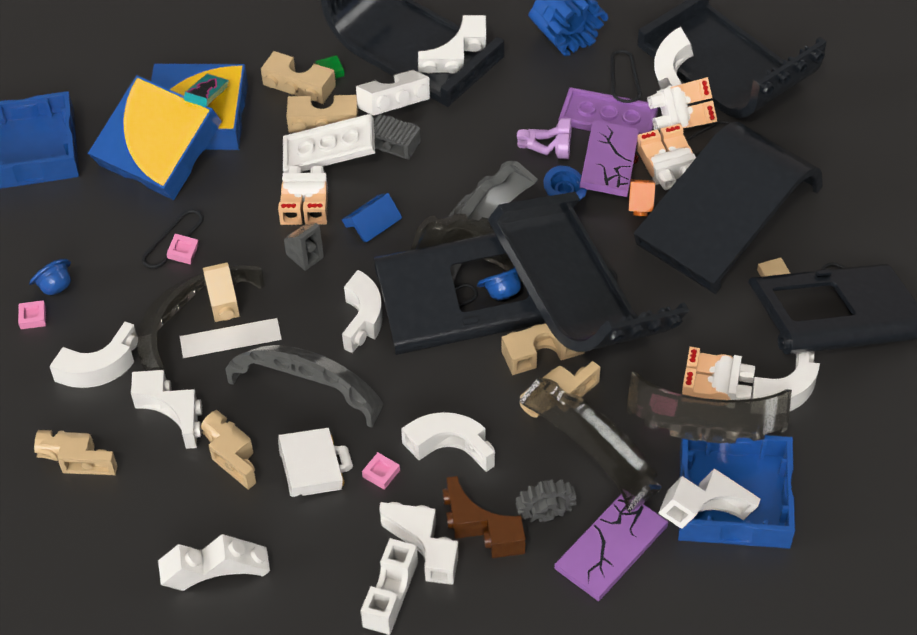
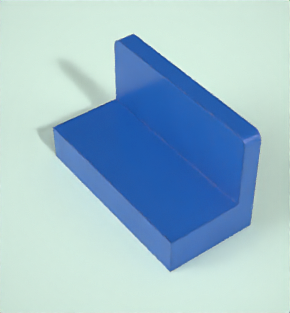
[341,193,402,242]

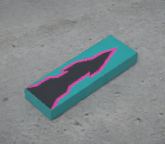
[184,74,229,107]

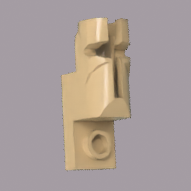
[520,361,600,418]
[200,410,256,490]
[34,430,117,475]

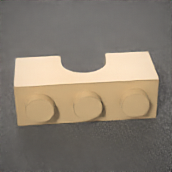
[261,51,336,104]
[287,95,359,133]
[502,323,585,375]

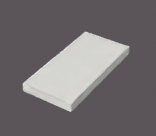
[283,114,375,173]

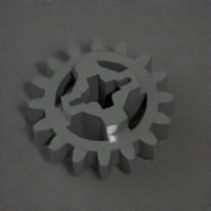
[516,479,577,522]

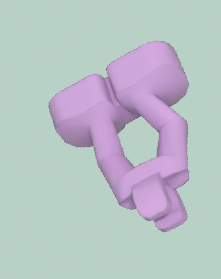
[517,118,571,159]

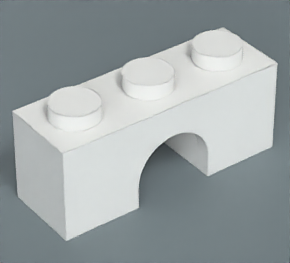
[356,70,430,116]
[361,538,418,635]

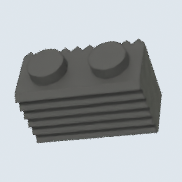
[374,114,421,160]

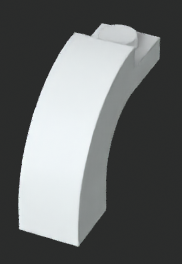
[49,322,138,388]
[750,352,820,415]
[401,413,495,472]

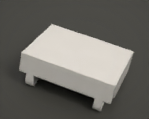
[278,428,353,497]

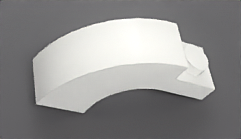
[654,27,694,90]
[342,270,383,353]

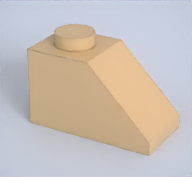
[203,262,240,322]

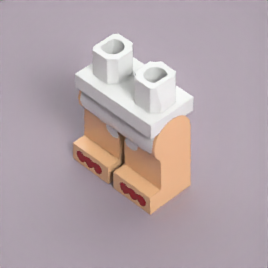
[647,77,717,130]
[637,123,696,190]
[278,166,328,225]
[682,347,755,409]

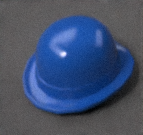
[544,165,587,200]
[29,259,71,295]
[477,267,521,301]

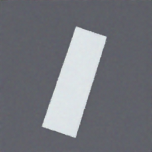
[180,318,282,358]

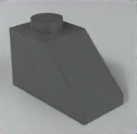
[284,223,324,271]

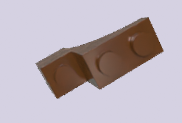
[442,476,525,558]

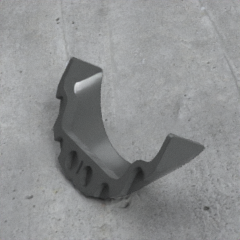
[432,161,538,283]
[226,345,384,427]

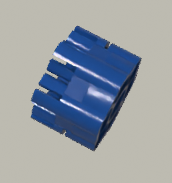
[529,0,608,56]

